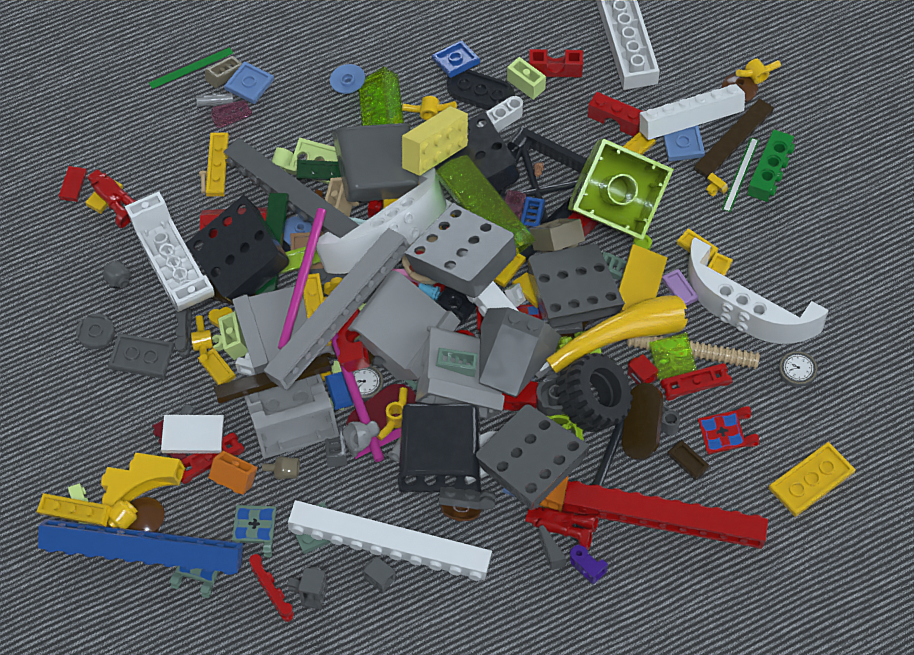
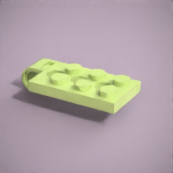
[272,138,338,184]

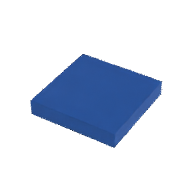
[432,40,480,78]

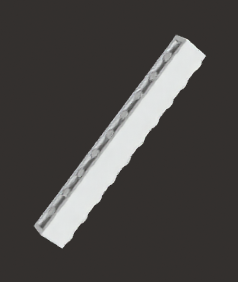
[288,500,492,581]

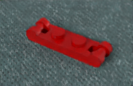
[660,363,733,401]
[181,433,245,484]
[249,554,294,622]

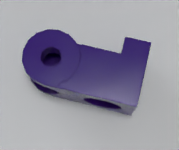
[570,545,608,585]

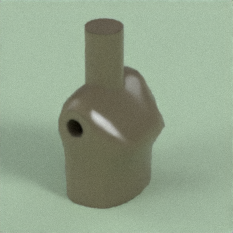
[262,456,300,480]

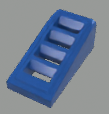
[518,197,546,234]

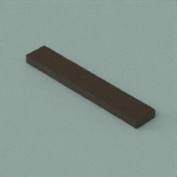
[694,98,774,178]
[214,354,332,403]

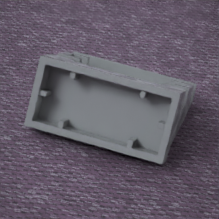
[348,271,461,380]
[232,286,335,374]
[415,326,505,419]
[244,374,339,459]

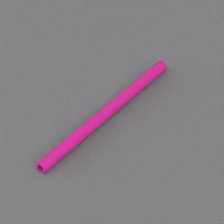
[277,208,326,350]
[331,333,384,462]

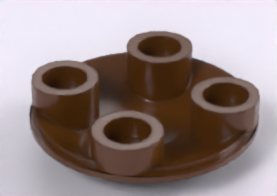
[128,497,165,533]

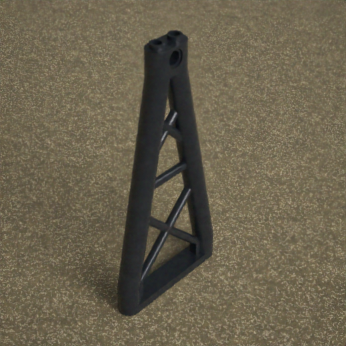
[435,127,587,325]

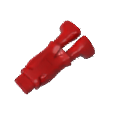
[87,169,136,229]
[525,507,599,550]

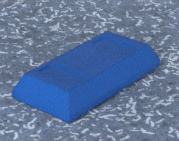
[324,372,354,410]

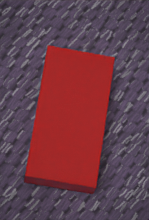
[59,166,87,202]

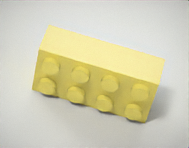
[402,106,468,176]

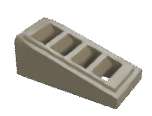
[205,56,242,88]

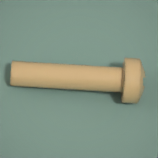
[199,171,207,194]

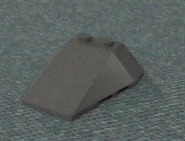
[479,307,561,398]

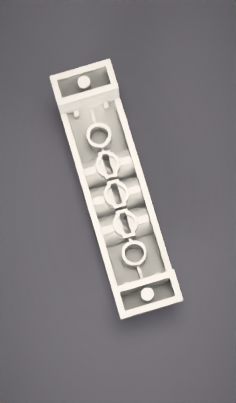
[316,167,446,274]
[125,192,214,312]
[688,237,828,344]

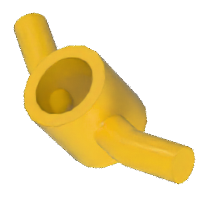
[736,59,781,84]
[402,96,457,121]
[191,315,213,361]
[377,387,408,441]

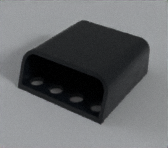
[434,111,520,209]
[185,195,289,303]
[398,403,481,493]

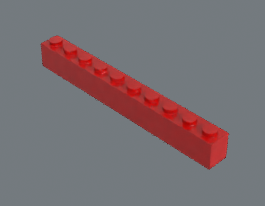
[562,481,768,549]

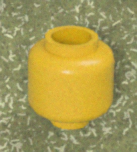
[108,500,137,529]

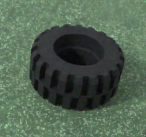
[557,353,633,432]

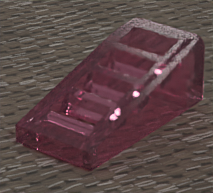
[211,100,252,128]

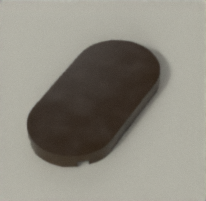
[622,383,664,461]

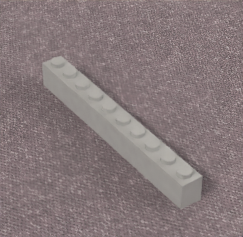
[263,228,410,391]

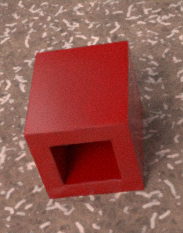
[627,354,658,385]

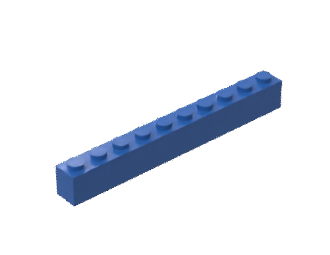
[38,519,243,575]

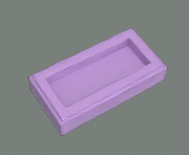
[662,269,698,306]

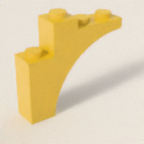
[101,453,185,527]

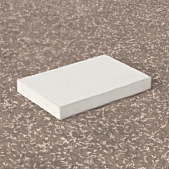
[161,415,224,453]

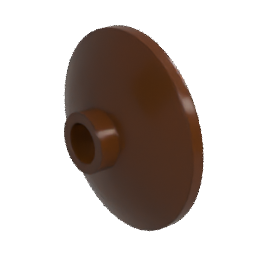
[722,73,758,102]
[441,505,481,521]

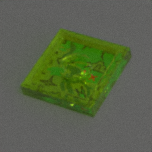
[649,332,697,380]

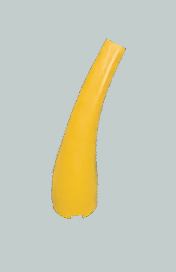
[546,295,688,373]

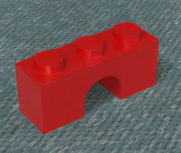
[529,49,583,77]
[588,92,644,137]
[336,309,370,372]

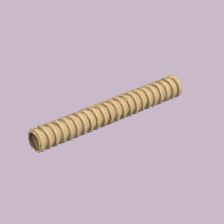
[627,335,760,370]

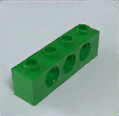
[747,129,796,202]

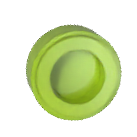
[633,234,652,250]

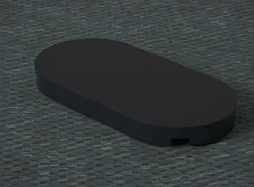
[447,69,515,111]

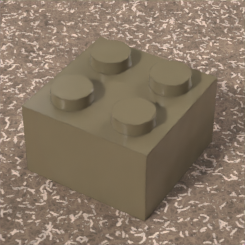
[529,219,585,253]

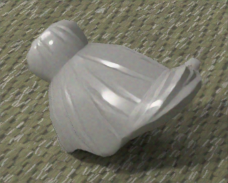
[343,421,380,457]

